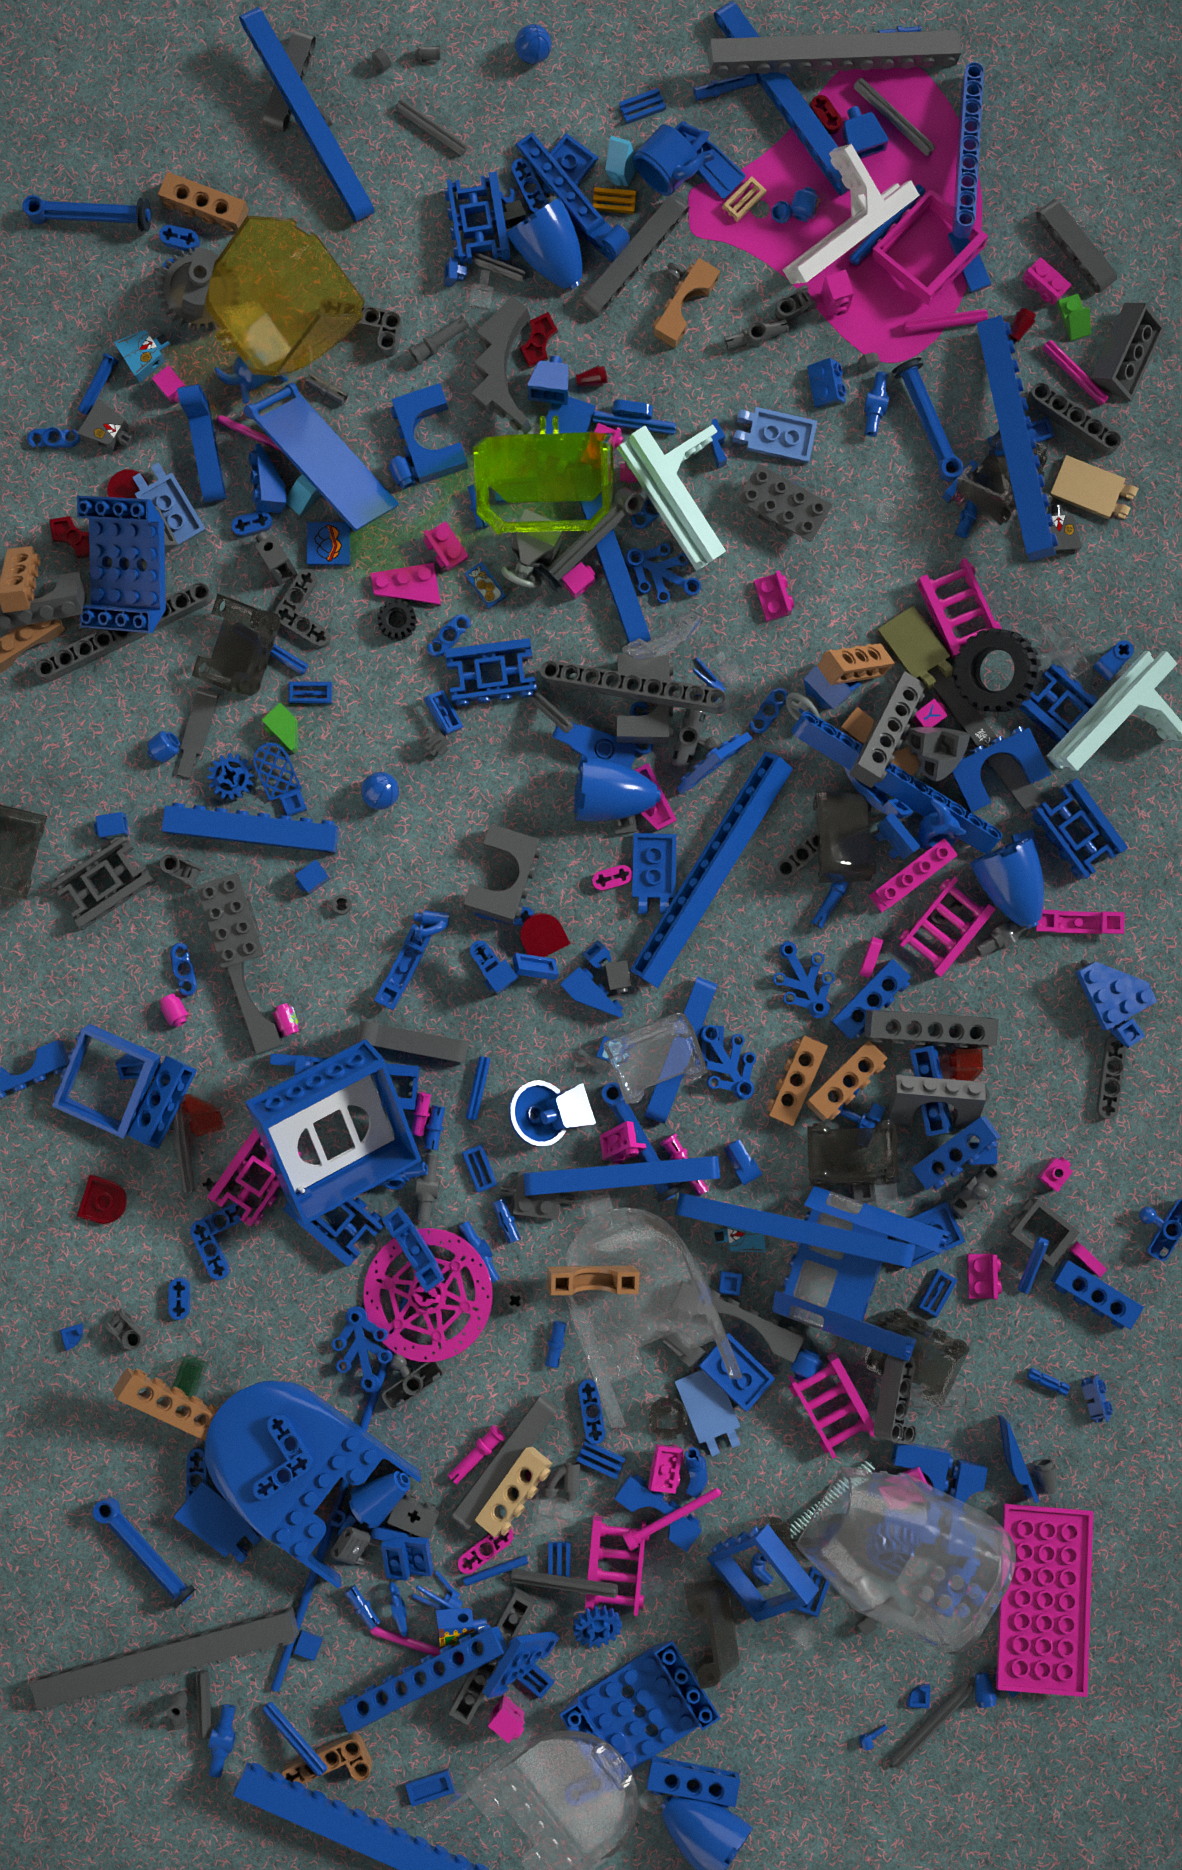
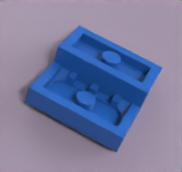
[381,1537,434,1581]

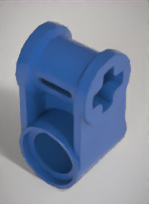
[1093,640,1134,681]

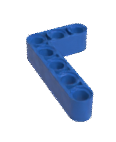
[177,384,227,504]

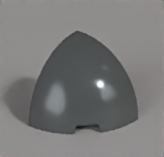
[908,727,970,782]

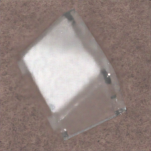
[603,1013,708,1104]

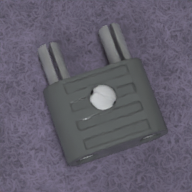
[331,1526,378,1565]

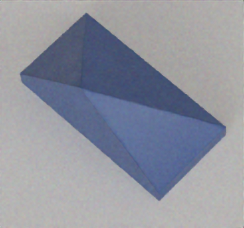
[116,1046,161,1080]

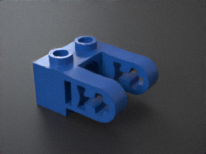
[470,940,519,994]

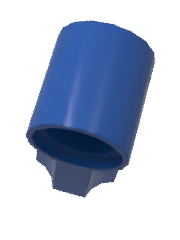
[723,1139,762,1186]

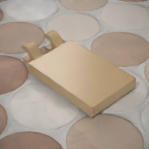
[1049,455,1139,519]

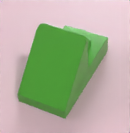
[1057,294,1091,342]

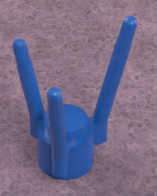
[672,657,726,702]
[411,1570,463,1610]

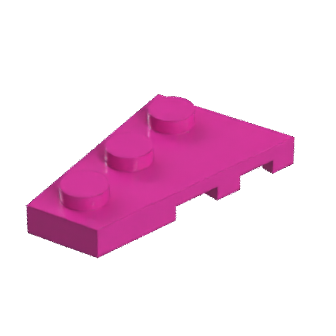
[371,563,441,606]
[635,763,677,831]

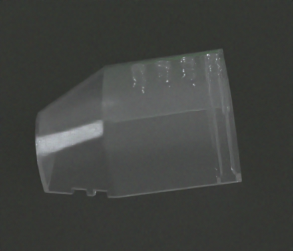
[796,1467,1016,1655]

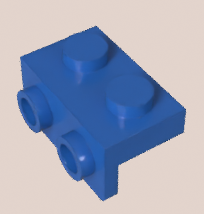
[807,358,846,408]

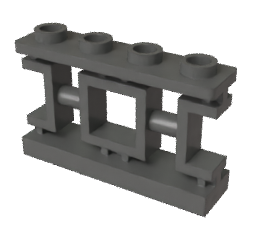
[51,836,156,929]

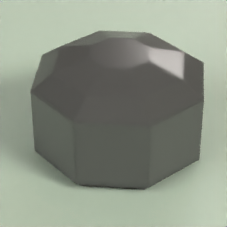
[372,48,391,71]
[858,353,880,371]

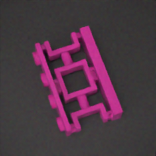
[868,839,957,913]
[207,1127,303,1227]

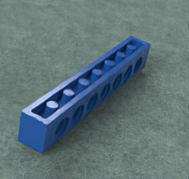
[338,1625,508,1734]

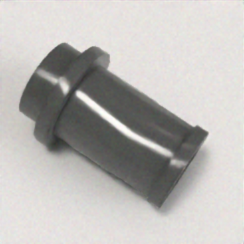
[415,44,440,62]

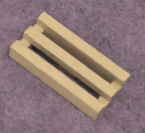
[722,176,767,222]

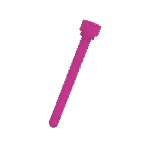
[217,415,282,452]
[623,1488,721,1551]
[370,1626,464,1663]

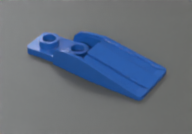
[682,132,746,199]
[552,722,639,768]
[999,1414,1040,1504]

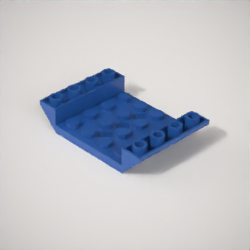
[77,495,166,633]
[559,1640,721,1793]

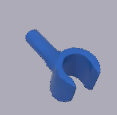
[859,1724,888,1751]

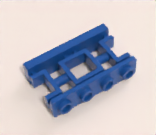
[444,171,511,266]
[445,638,537,706]
[1019,664,1098,743]
[1031,778,1128,879]
[282,1197,385,1267]

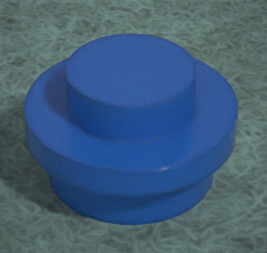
[771,201,792,223]

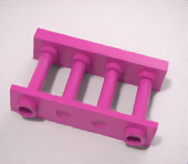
[916,558,1002,659]
[897,877,996,977]
[788,1352,875,1459]
[585,1516,650,1616]

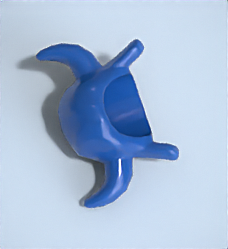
[214,337,288,404]
[913,799,966,850]

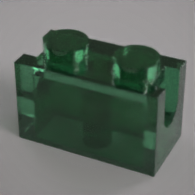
[172,1355,209,1406]

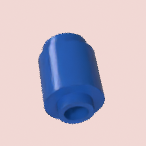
[388,455,417,490]

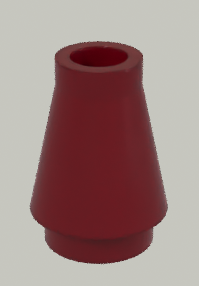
[1008,308,1036,342]
[576,365,608,387]

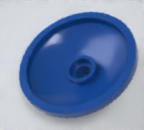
[509,1081,567,1147]

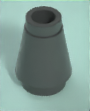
[1034,1459,1057,1494]

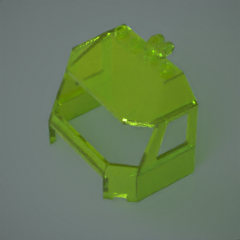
[473,416,614,536]

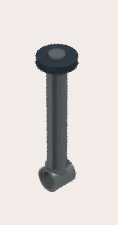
[536,487,644,592]

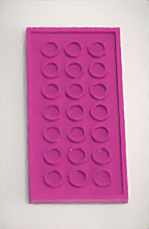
[996,1503,1093,1697]

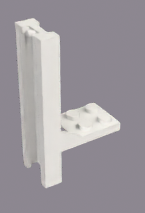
[783,144,920,284]

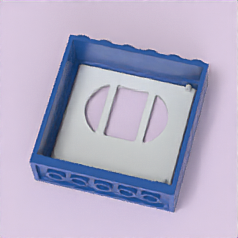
[245,1039,422,1225]

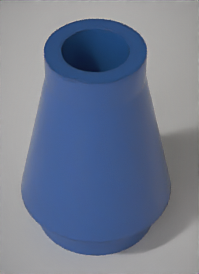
[974,1672,997,1708]

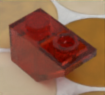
[949,1049,983,1081]
[183,1094,226,1137]

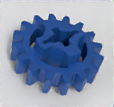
[207,753,255,801]
[573,1606,622,1648]

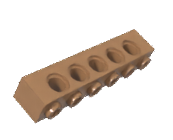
[112,1367,219,1441]

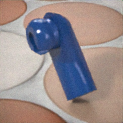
[751,1553,774,1586]

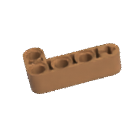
[281,1733,373,1784]

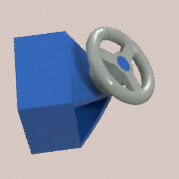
[786,665,862,721]

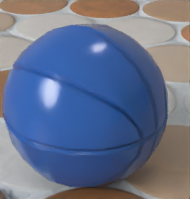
[515,24,551,64]
[361,772,399,810]

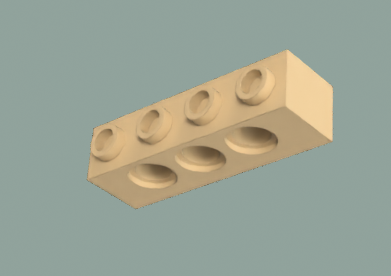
[475,1446,553,1538]

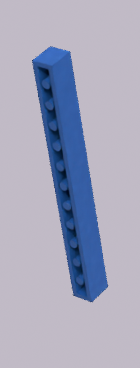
[977,315,1058,562]
[629,751,793,988]
[233,1762,488,1870]

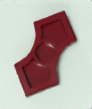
[520,312,558,369]
[49,516,90,559]

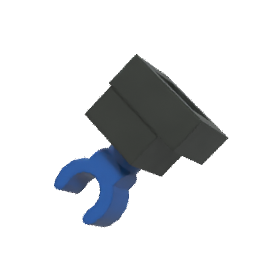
[500,188,526,229]

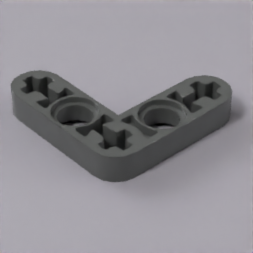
[274,569,331,648]

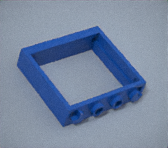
[52,1024,161,1139]
[706,1524,819,1622]

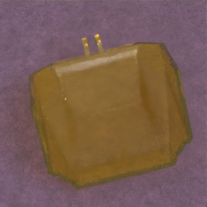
[206,216,365,376]

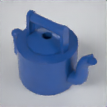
[632,121,715,196]

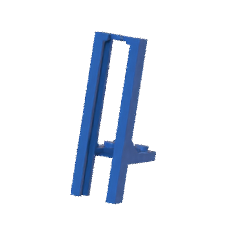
[267,1053,420,1110]

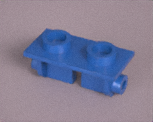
[1081,1374,1113,1423]

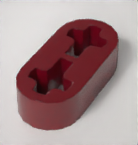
[810,95,842,135]

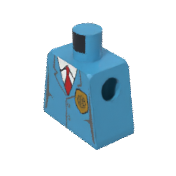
[114,330,170,383]
[714,1209,766,1252]

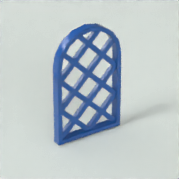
[253,742,302,801]

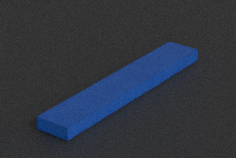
[515,132,605,236]

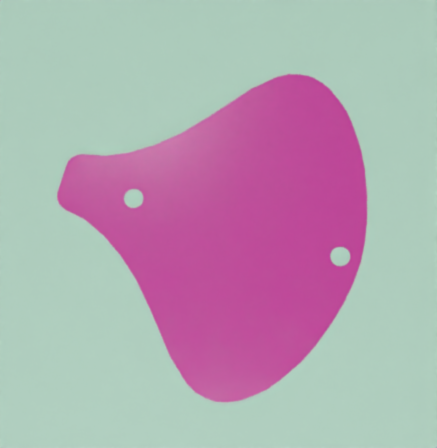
[688,67,983,363]

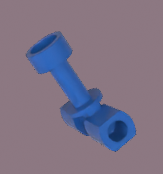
[834,1099,886,1147]

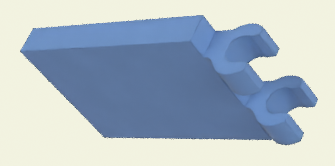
[732,407,817,464]
[133,462,206,549]
[674,1370,741,1456]

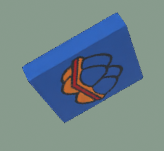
[307,522,351,566]

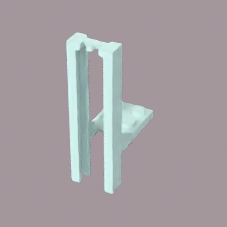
[617,425,726,571]
[1046,651,1182,771]

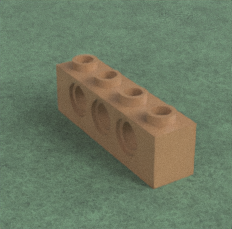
[158,172,249,233]
[0,546,41,613]
[817,643,895,685]
[766,1036,828,1126]
[805,1040,888,1122]

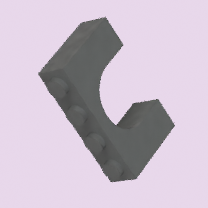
[0,571,86,630]
[616,654,673,744]
[463,824,542,924]
[888,1075,986,1129]

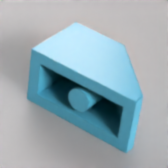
[605,135,636,187]
[286,474,321,517]

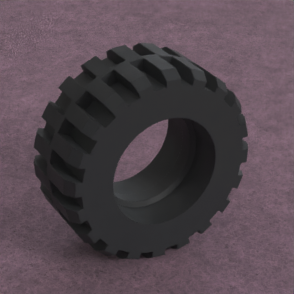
[953,628,1041,712]

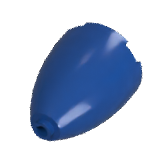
[506,197,582,291]
[574,756,661,822]
[970,838,1044,929]
[660,1796,753,1870]

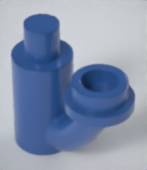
[414,910,450,941]

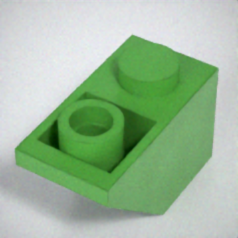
[262,703,298,754]

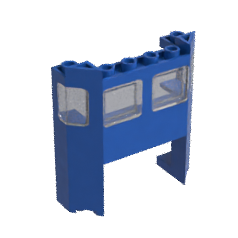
[772,1186,951,1361]

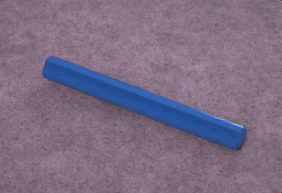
[849,184,926,266]

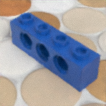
[830,959,911,1040]
[910,1046,953,1136]
[127,1055,197,1149]
[911,1116,1001,1191]
[1050,1258,1144,1330]
[646,1756,740,1808]

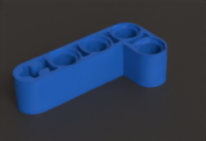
[568,212,630,262]

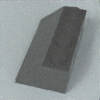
[1091,303,1165,401]

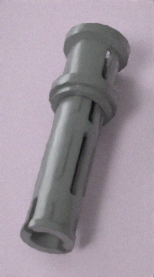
[408,315,469,365]

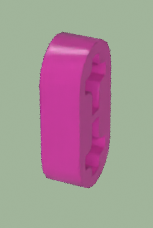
[592,865,632,891]
[859,936,883,978]
[1069,1241,1107,1278]

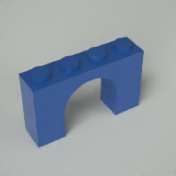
[390,383,468,484]
[951,726,1052,813]
[880,1443,953,1542]

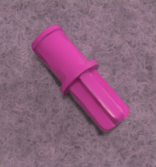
[412,1092,432,1136]

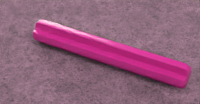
[904,309,988,333]
[1042,340,1109,406]

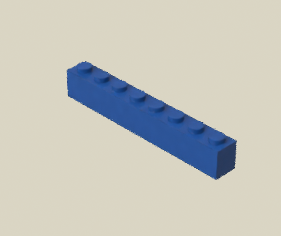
[161,803,339,853]

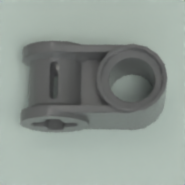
[775,285,817,322]
[160,854,204,887]
[104,1308,147,1350]

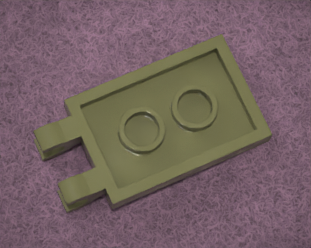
[877,606,953,690]

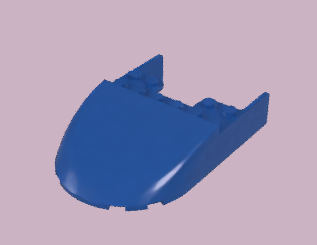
[205,1380,422,1589]

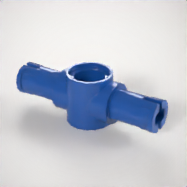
[864,372,889,437]
[376,1162,428,1190]
[458,1221,500,1283]
[208,1704,236,1778]

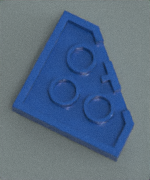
[676,732,753,795]
[1075,962,1157,1031]
[482,1631,560,1698]

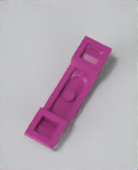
[1036,910,1125,934]

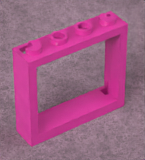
[872,189,988,305]

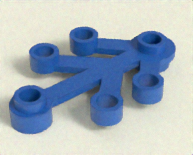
[625,543,701,604]
[773,941,835,1018]
[695,1025,756,1100]
[332,1306,393,1392]

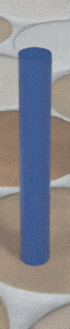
[463,1555,529,1586]

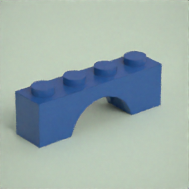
[0,1040,70,1099]
[940,1460,988,1557]
[614,1473,702,1552]

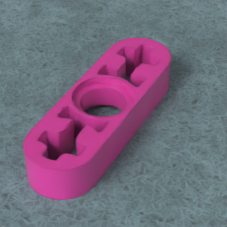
[458,1528,513,1574]

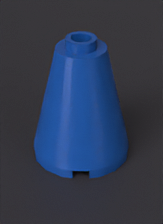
[349,1471,410,1528]

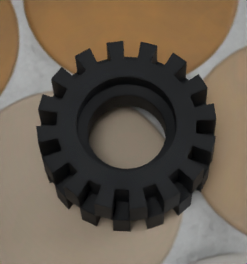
[377,599,417,641]

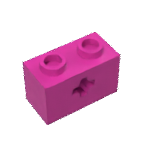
[821,270,854,316]
[488,1695,525,1744]

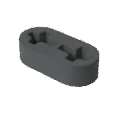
[929,894,965,925]
[199,1174,242,1194]

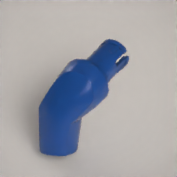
[685,1447,708,1499]

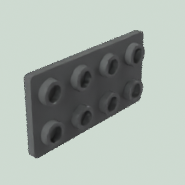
[738,464,832,542]
[197,873,264,968]

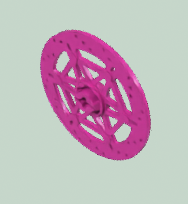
[363,1228,493,1362]

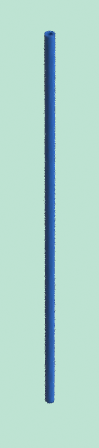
[271,1285,410,1692]

